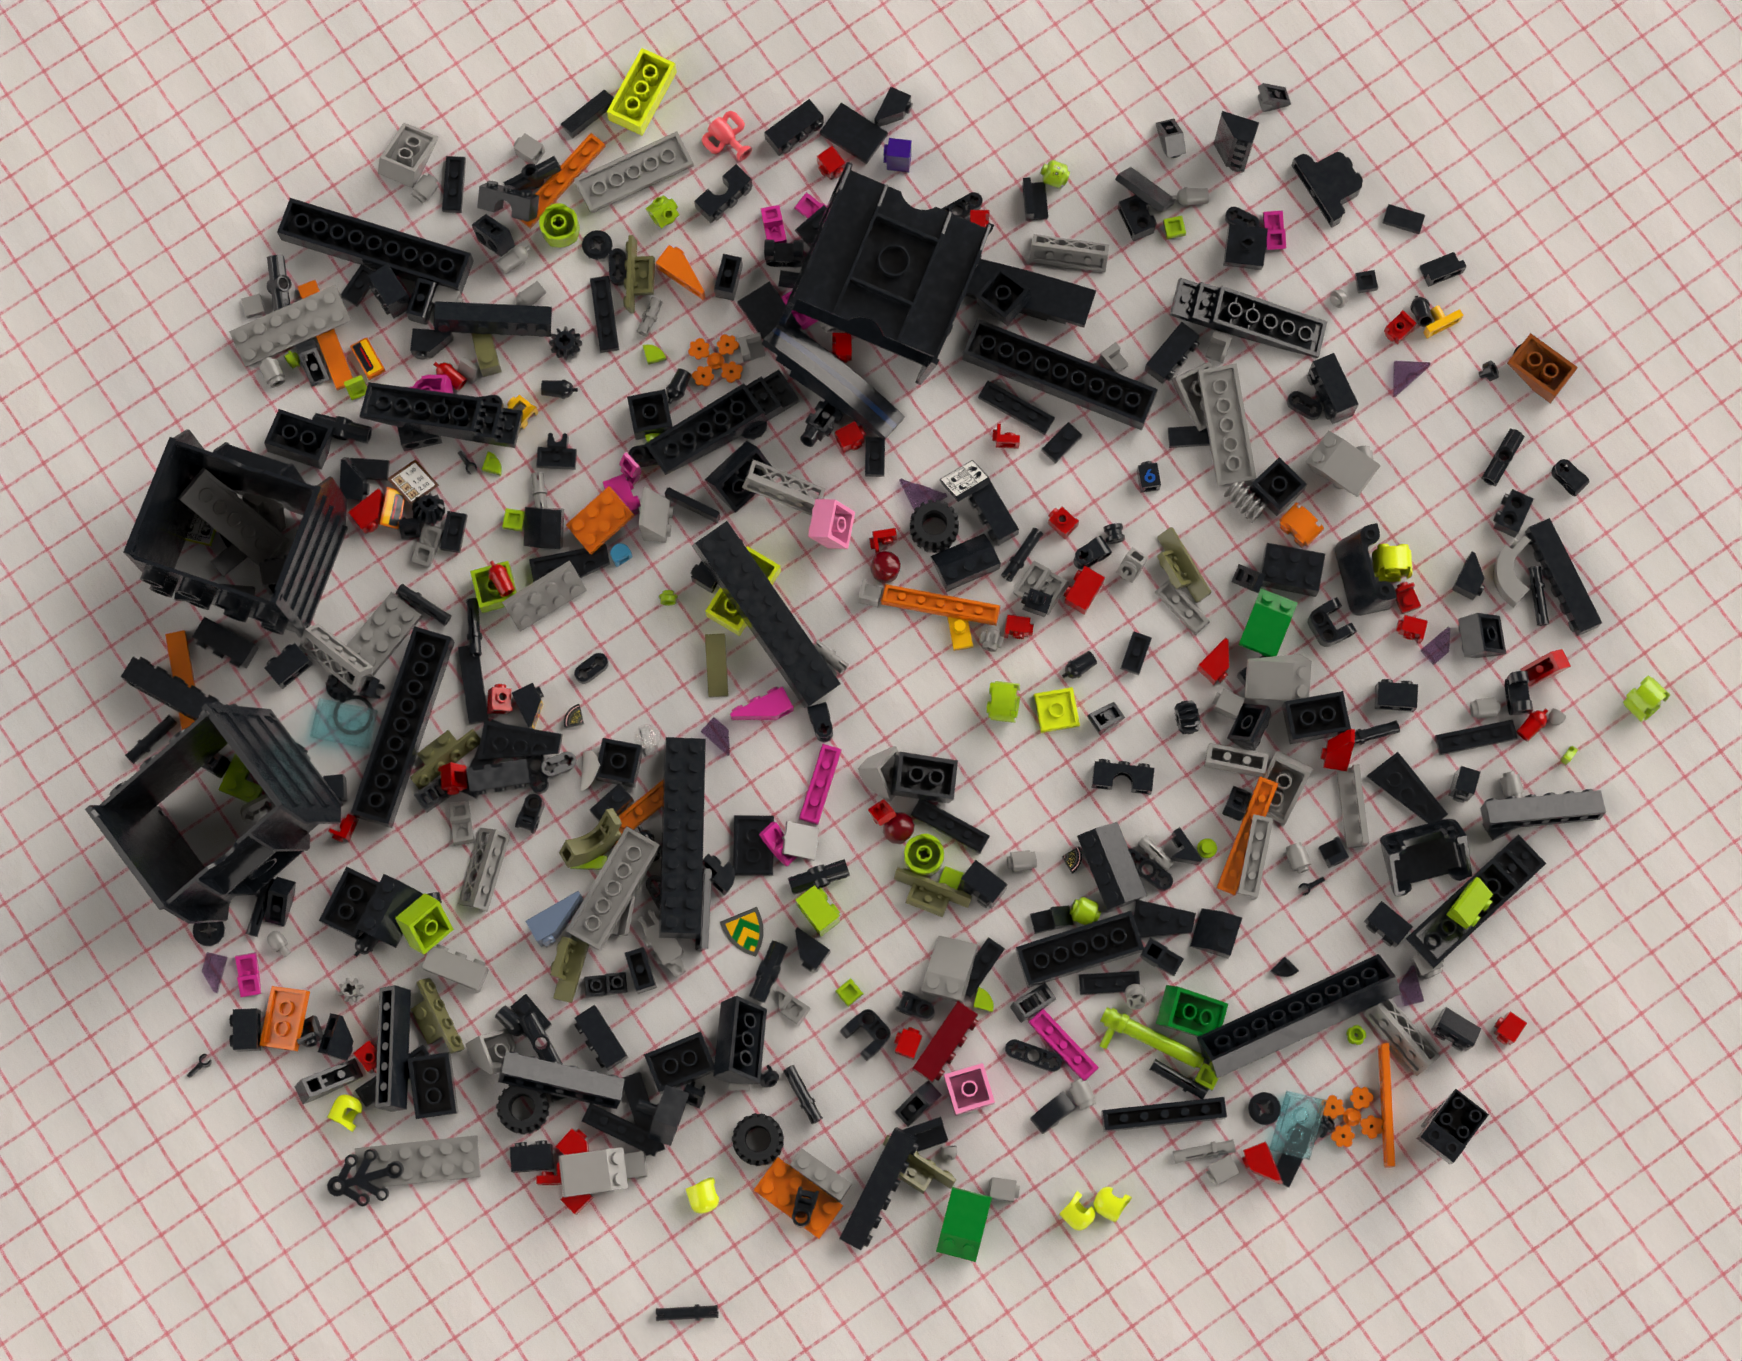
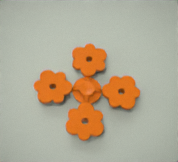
[688,334,743,387]
[1322,1087,1383,1147]

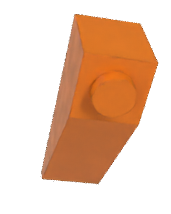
[655,245,706,300]

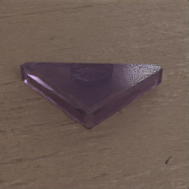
[1393,361,1430,397]
[899,478,947,510]

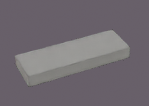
[1155,580,1210,635]

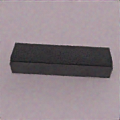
[560,90,614,139]

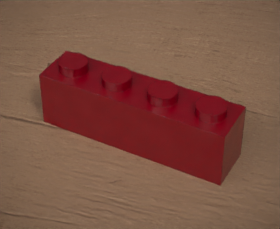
[912,1001,979,1083]

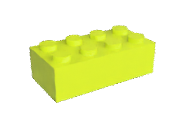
[607,48,677,136]
[705,546,781,636]

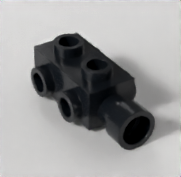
[800,400,844,447]

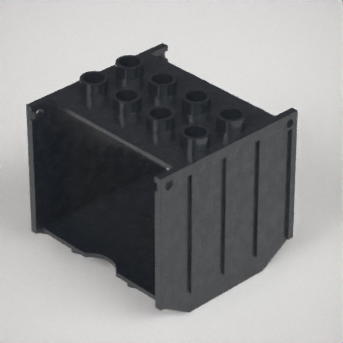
[778,162,994,385]
[123,429,348,638]
[85,702,343,924]

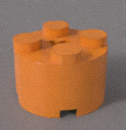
[1279,502,1324,548]

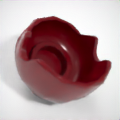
[870,551,901,583]
[883,812,915,844]

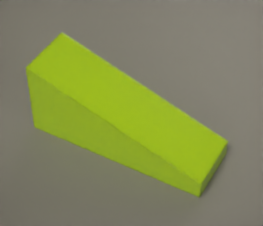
[570,856,608,870]

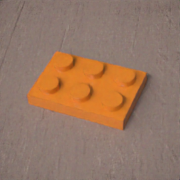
[566,486,635,555]
[259,986,310,1052]

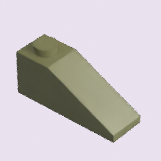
[471,333,502,377]

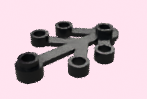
[327,1148,404,1206]

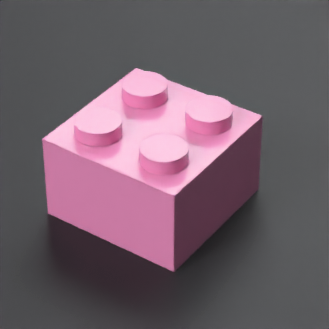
[808,499,855,549]
[944,1063,995,1116]

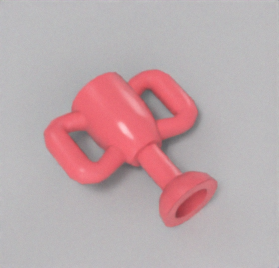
[701,111,752,162]

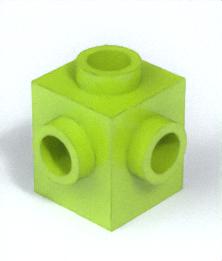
[645,195,679,229]

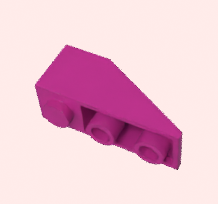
[730,687,794,720]

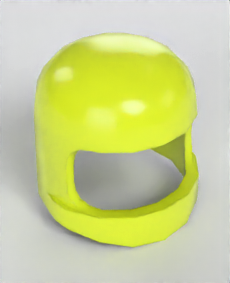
[327,1094,363,1132]
[685,1177,719,1214]
[1093,1187,1132,1223]
[1059,1191,1096,1231]

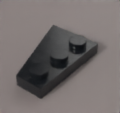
[1133,900,1196,938]

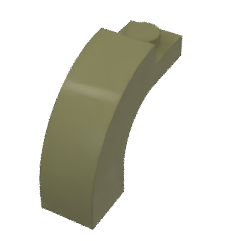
[559,808,622,868]

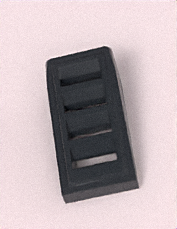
[414,778,452,813]
[1010,983,1056,1023]

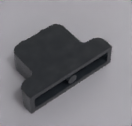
[1291,152,1363,228]

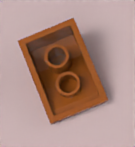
[1507,333,1578,404]

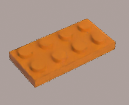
[754,1157,843,1239]

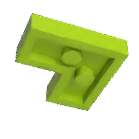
[218,754,263,803]

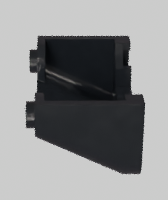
[1335,523,1397,616]
[1380,819,1472,896]

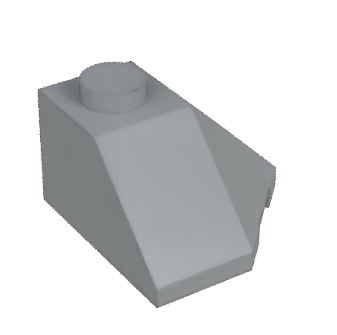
[858,746,899,802]
[465,1029,516,1075]

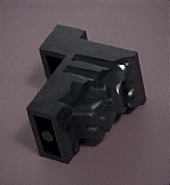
[1416,1089,1489,1165]

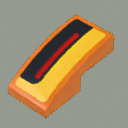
[350,337,386,380]
[378,487,405,529]

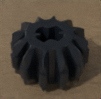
[549,326,582,360]
[412,492,445,526]
[1174,700,1201,735]

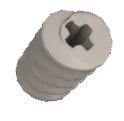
[1223,481,1267,523]

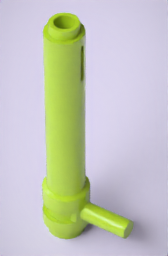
[1099,1007,1205,1068]

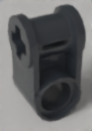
[629,444,658,468]
[1551,459,1590,496]
[1074,536,1112,570]
[807,702,833,742]
[515,794,545,834]
[895,991,935,1021]
[792,1186,819,1228]

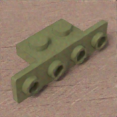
[623,235,655,314]
[1156,527,1211,603]
[410,729,481,790]
[894,867,972,917]
[550,935,589,1003]
[411,978,465,1054]
[883,1135,956,1194]

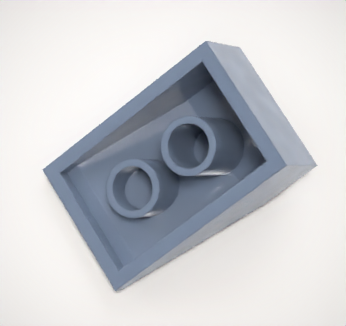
[525,891,584,947]

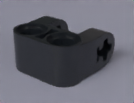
[764,239,804,268]
[1308,597,1357,647]
[1504,671,1533,716]
[839,1009,891,1061]

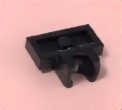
[536,433,577,470]

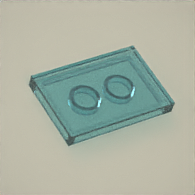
[310,698,378,749]
[1270,1091,1326,1160]

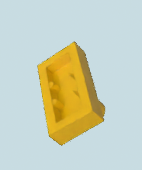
[1423,305,1464,339]
[947,617,973,651]

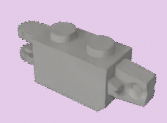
[637,909,686,977]

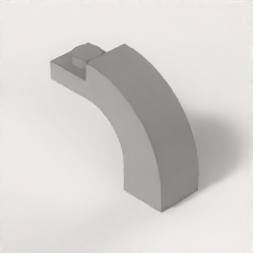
[1493,536,1531,608]

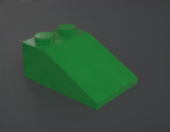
[1238,588,1298,657]
[1156,985,1228,1037]
[936,1187,992,1262]

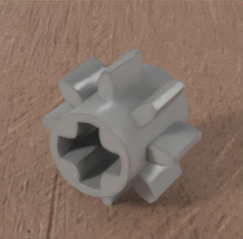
[979,628,1004,652]
[338,978,364,1003]

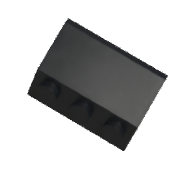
[264,409,334,470]
[704,440,775,513]
[931,534,1001,592]
[356,874,423,948]

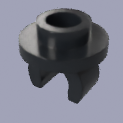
[760,1065,779,1087]
[1312,1115,1335,1138]

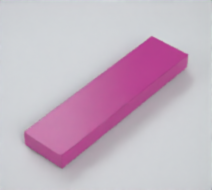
[799,744,842,825]
[1028,1009,1099,1081]

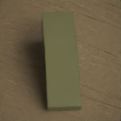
[705,633,728,697]

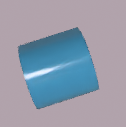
[611,543,633,567]

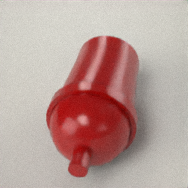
[433,362,467,391]
[488,561,515,597]
[1516,708,1548,742]

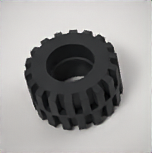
[910,499,959,553]
[496,1085,550,1134]
[732,1113,784,1166]

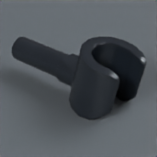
[458,451,477,475]
[1299,877,1325,896]
[187,1054,212,1078]

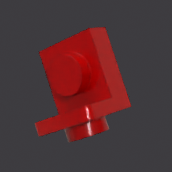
[992,424,1020,449]
[869,528,897,555]
[1395,582,1421,614]
[868,799,897,826]
[328,814,359,842]
[536,1163,562,1185]

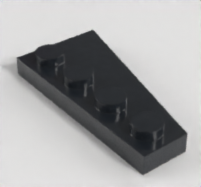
[529,544,610,582]
[477,721,563,760]
[1366,752,1448,824]

